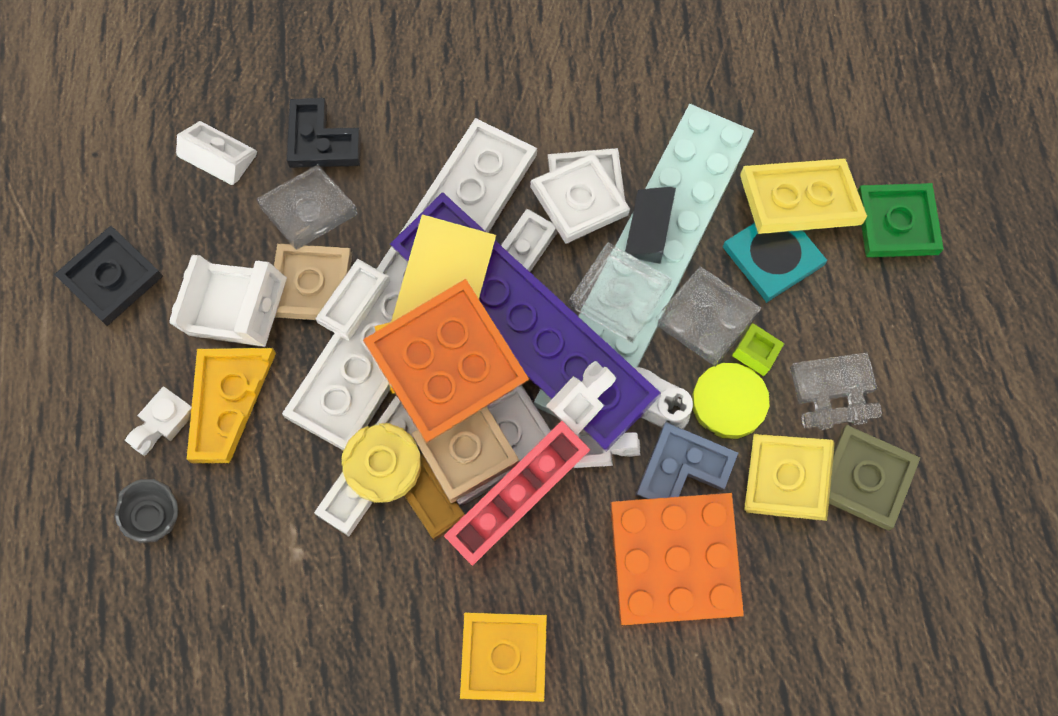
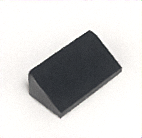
[624,187,676,264]

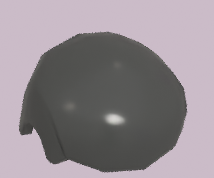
[114,479,178,543]

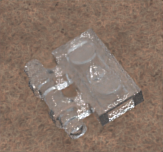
[790,352,882,430]

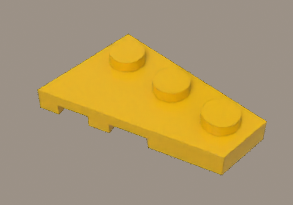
[187,348,276,463]

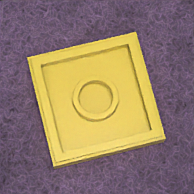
[744,434,835,521]

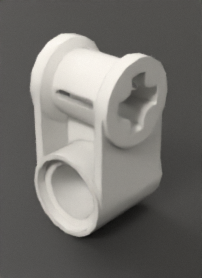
[634,367,693,429]

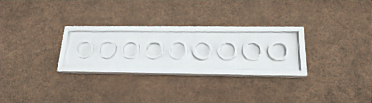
[282,118,537,451]

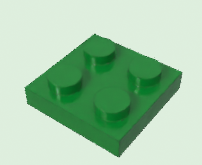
[858,183,944,257]

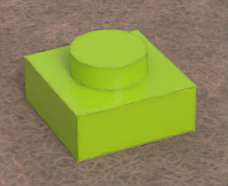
[732,323,784,376]

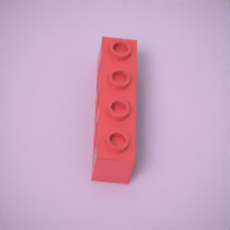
[444,421,590,566]

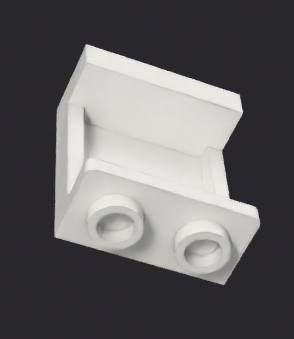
[170,255,287,347]

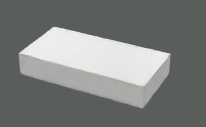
[315,259,390,341]

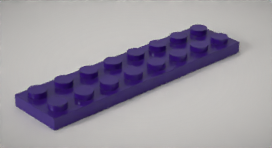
[390,192,661,452]

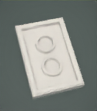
[456,385,551,507]

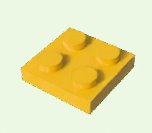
[460,613,547,702]

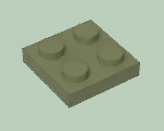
[829,425,920,531]

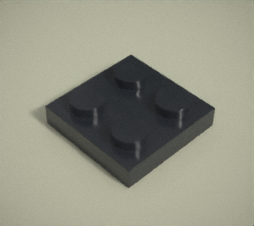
[54,226,163,326]

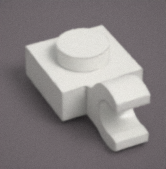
[546,361,616,435]
[125,386,192,456]
[574,429,640,468]

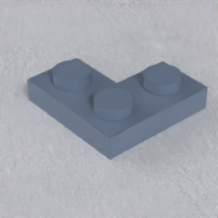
[635,422,738,499]

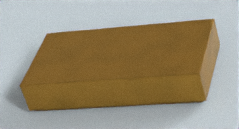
[405,454,465,541]

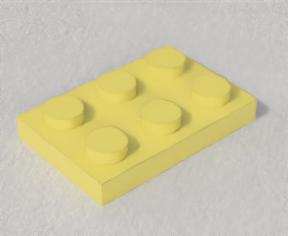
[740,159,867,234]

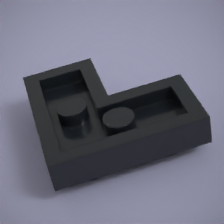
[287,98,361,168]

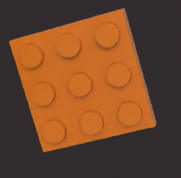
[363,279,529,444]
[610,493,744,625]

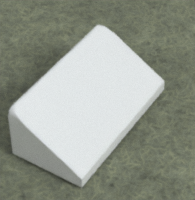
[176,121,257,185]

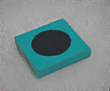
[723,223,827,303]

